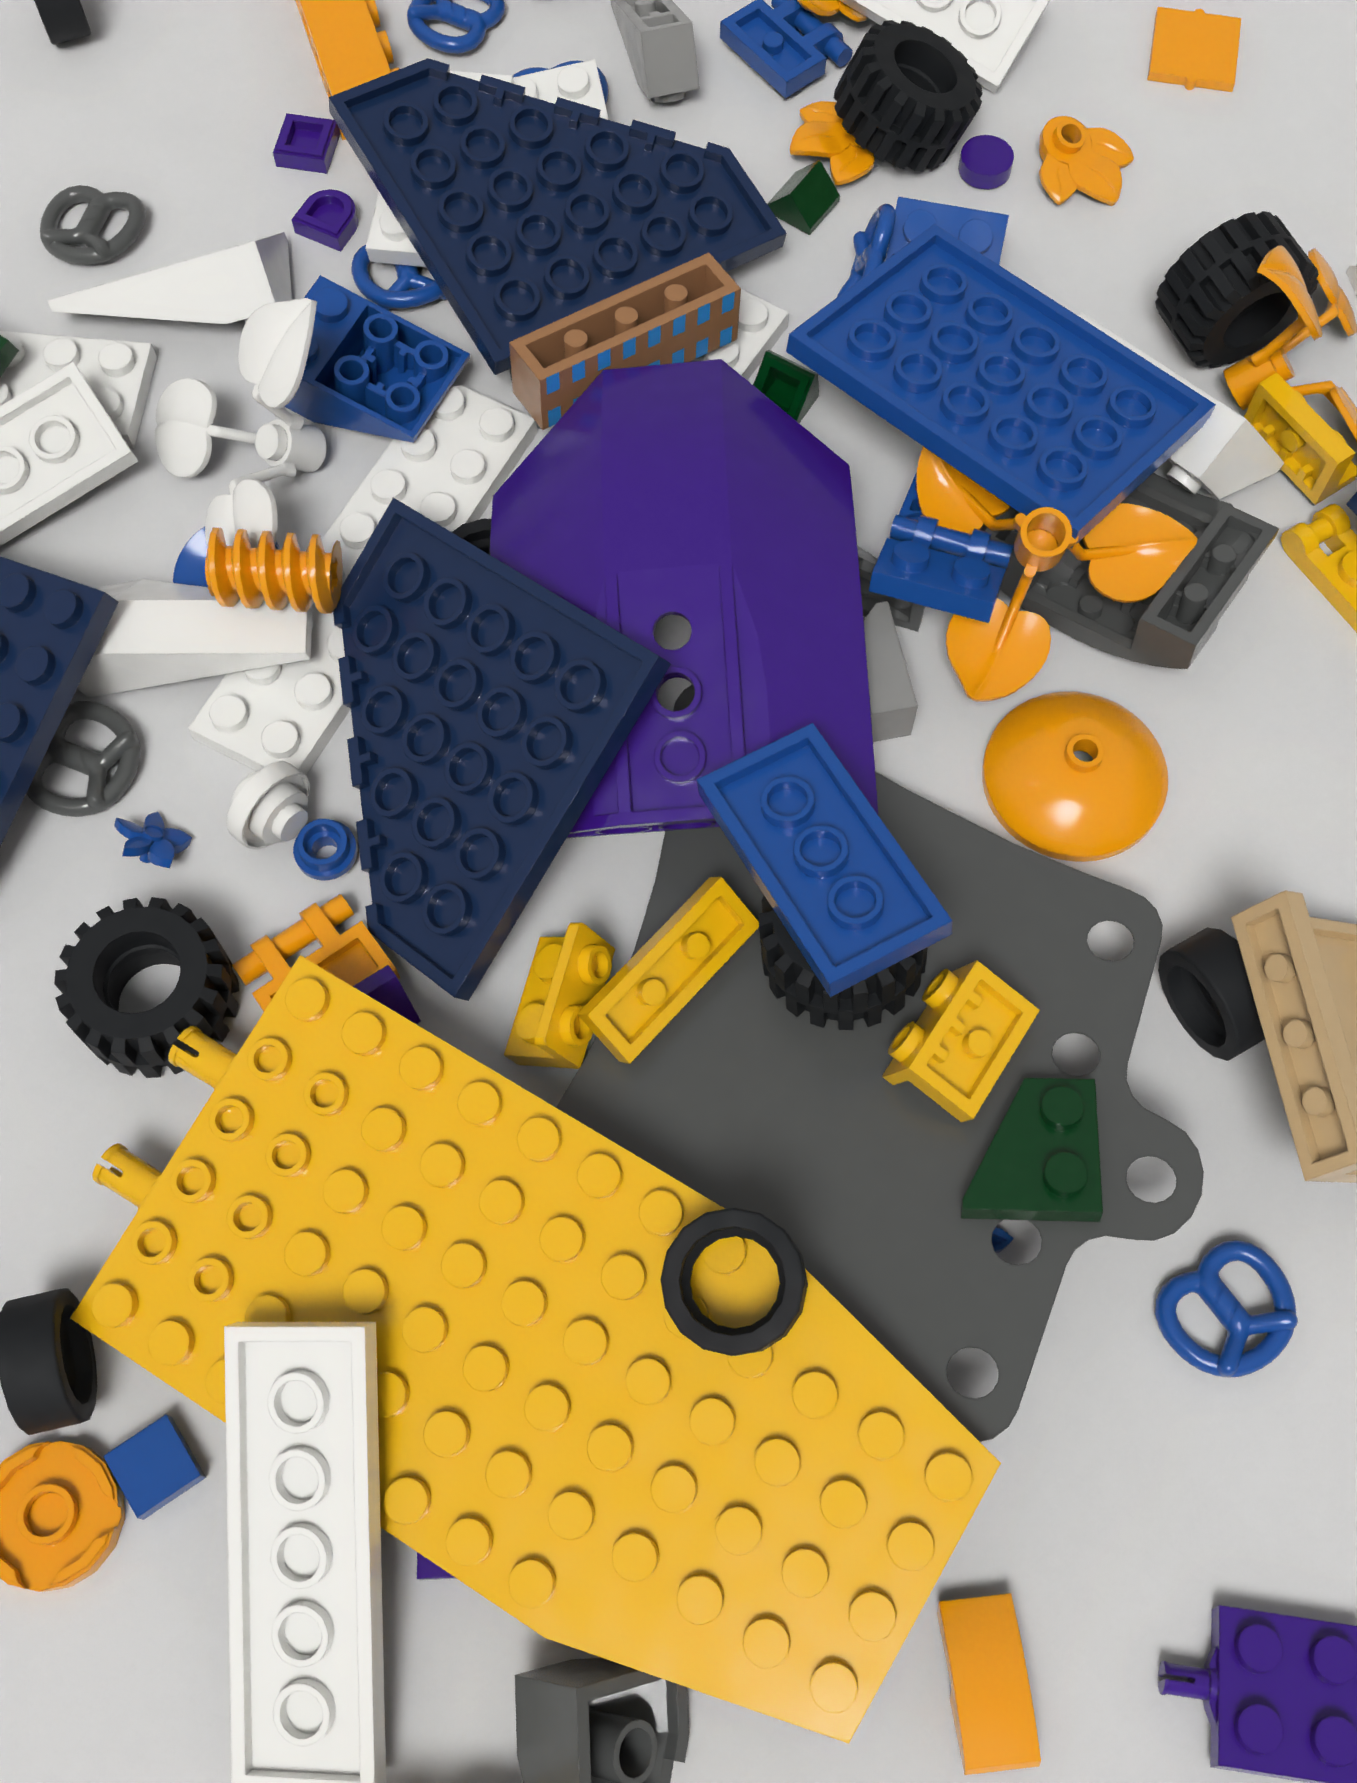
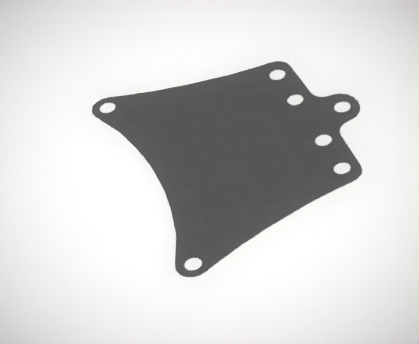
[556,685,1204,1442]

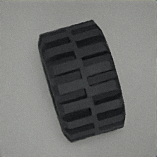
[834,20,983,171]
[1155,211,1319,368]
[759,896,928,1030]
[54,897,240,1078]

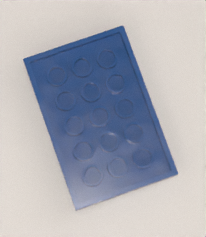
[786,224,1216,548]

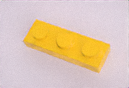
[577,877,759,1064]

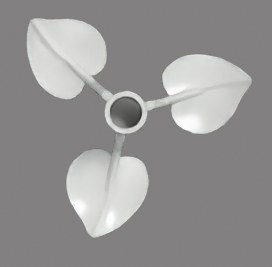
[155,298,327,548]

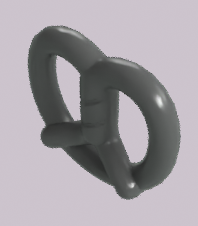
[40,185,146,265]
[26,701,141,817]

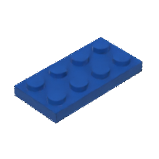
[697,723,953,997]

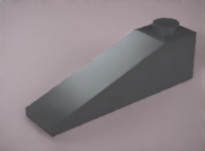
[515,1658,689,1783]

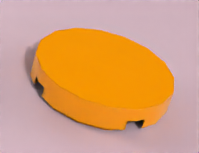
[0,1441,125,1592]

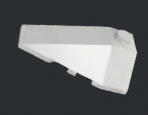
[47,232,292,324]
[1079,312,1284,499]
[77,579,312,698]

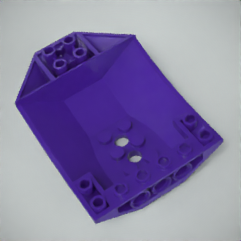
[490,359,878,838]

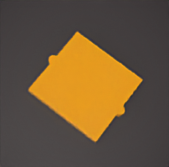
[1147,7,1242,92]

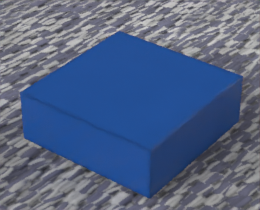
[103,1414,206,1520]

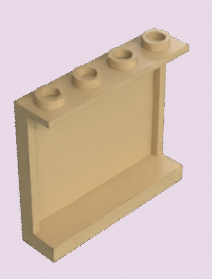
[1231,890,1357,1183]

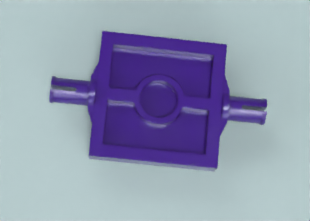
[1158,1605,1357,1783]

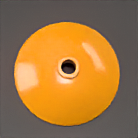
[982,692,1168,862]

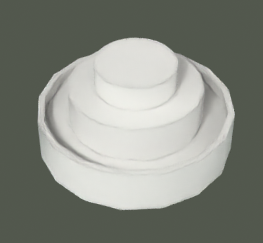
[226,761,310,850]

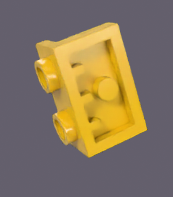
[1244,373,1357,505]
[504,923,615,1069]
[882,960,1040,1122]

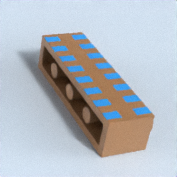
[509,252,741,430]

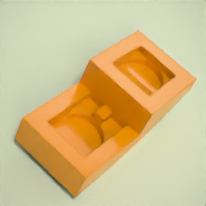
[937,1593,1041,1775]

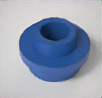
[293,819,358,881]

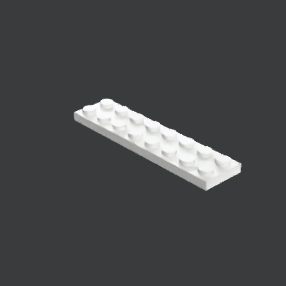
[188,382,538,775]

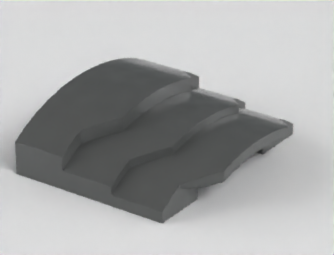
[985,472,1279,669]

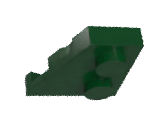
[961,1078,1103,1222]

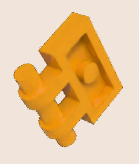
[232,894,400,1012]

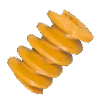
[205,527,343,614]

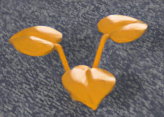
[1223,245,1357,442]
[916,446,1197,702]

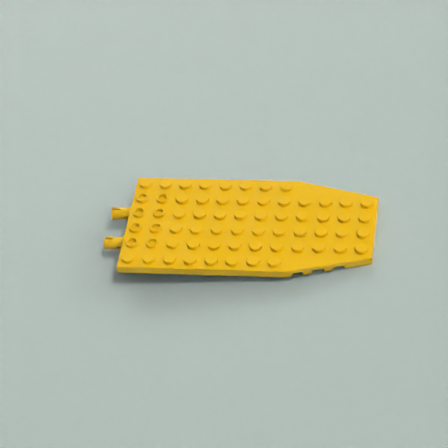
[70,955,1001,1744]

